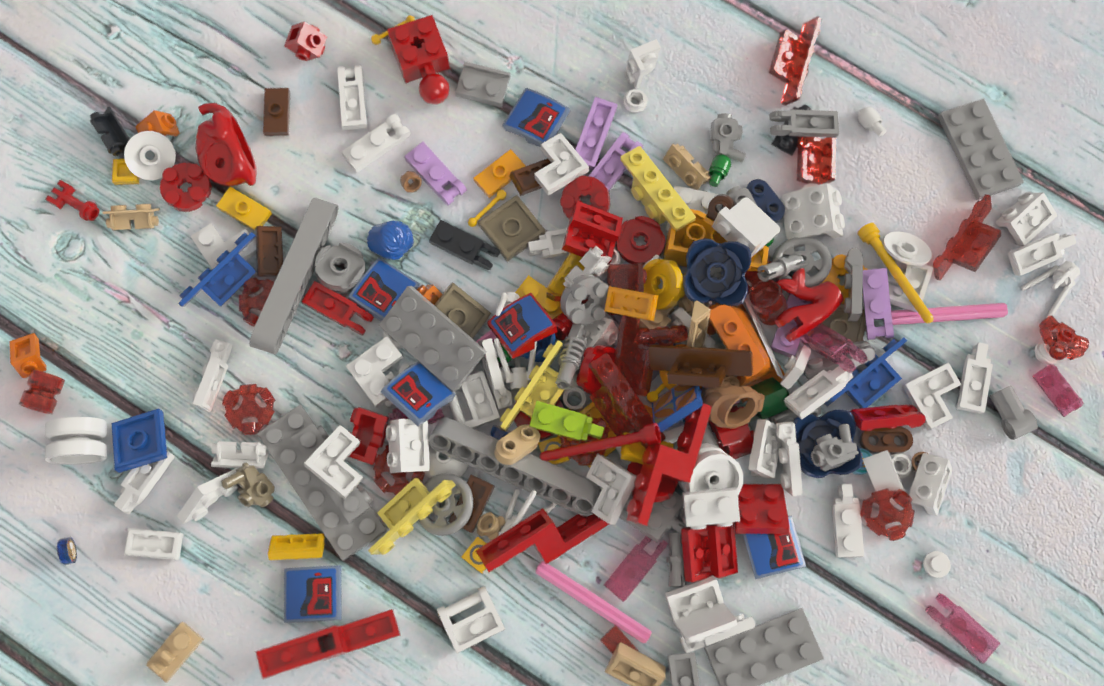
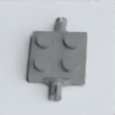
[619,491,686,543]

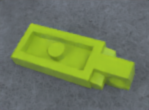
[529,401,604,441]

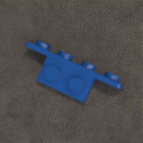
[178,232,257,307]
[824,337,907,408]

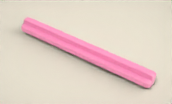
[891,303,1008,325]
[535,561,652,643]

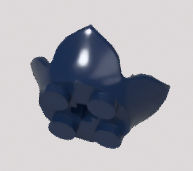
[683,239,751,306]
[793,410,862,478]

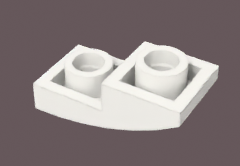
[863,450,908,509]

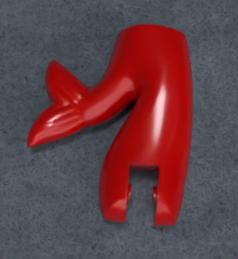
[775,268,844,342]

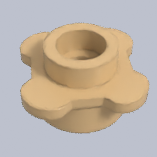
[477,512,505,540]

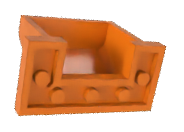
[706,303,785,403]

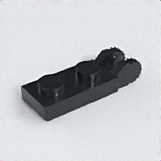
[429,220,500,270]

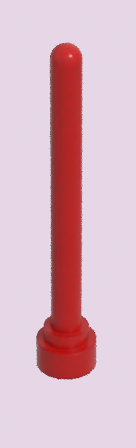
[539,422,661,461]

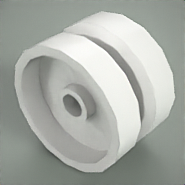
[45,417,107,465]
[678,443,743,495]

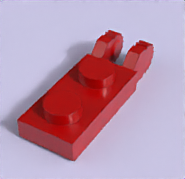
[301,281,374,335]
[851,404,926,431]

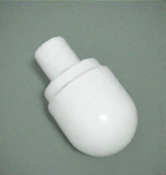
[858,107,887,137]

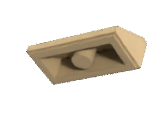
[686,301,711,348]
[605,642,666,686]

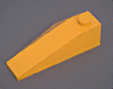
[663,209,769,272]

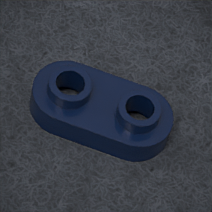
[746,179,785,223]

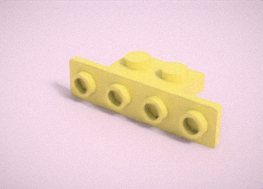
[620,146,696,231]
[500,340,565,432]
[368,478,456,555]

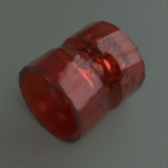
[749,280,789,326]
[19,370,65,415]

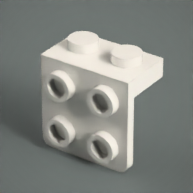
[781,183,845,240]
[712,198,780,258]
[680,488,740,530]
[664,576,737,642]

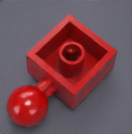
[387,15,450,105]

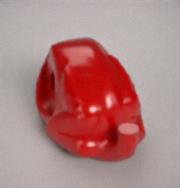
[195,102,257,186]

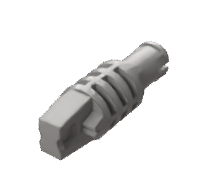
[555,324,588,390]

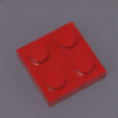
[734,484,790,534]

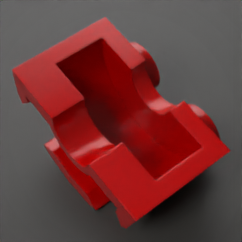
[708,406,754,459]
[348,407,389,465]

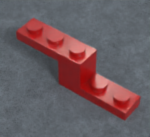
[626,403,712,526]
[476,508,609,573]
[255,609,401,679]

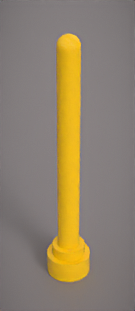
[857,222,934,324]

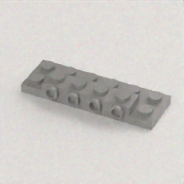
[257,404,387,561]

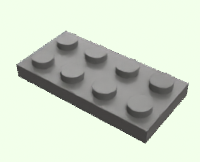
[938,99,1024,200]
[379,286,487,391]
[704,608,824,686]

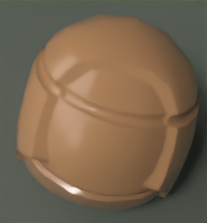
[701,375,765,428]

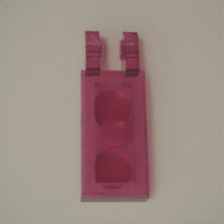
[800,323,868,373]
[603,536,668,602]
[925,593,1000,664]

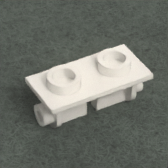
[563,246,612,288]
[211,441,269,469]

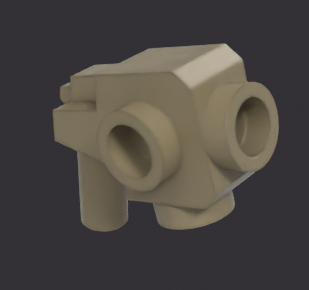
[221,463,275,507]

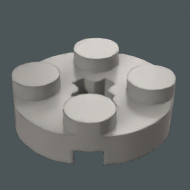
[315,243,365,293]
[561,274,609,325]

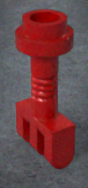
[45,180,99,221]

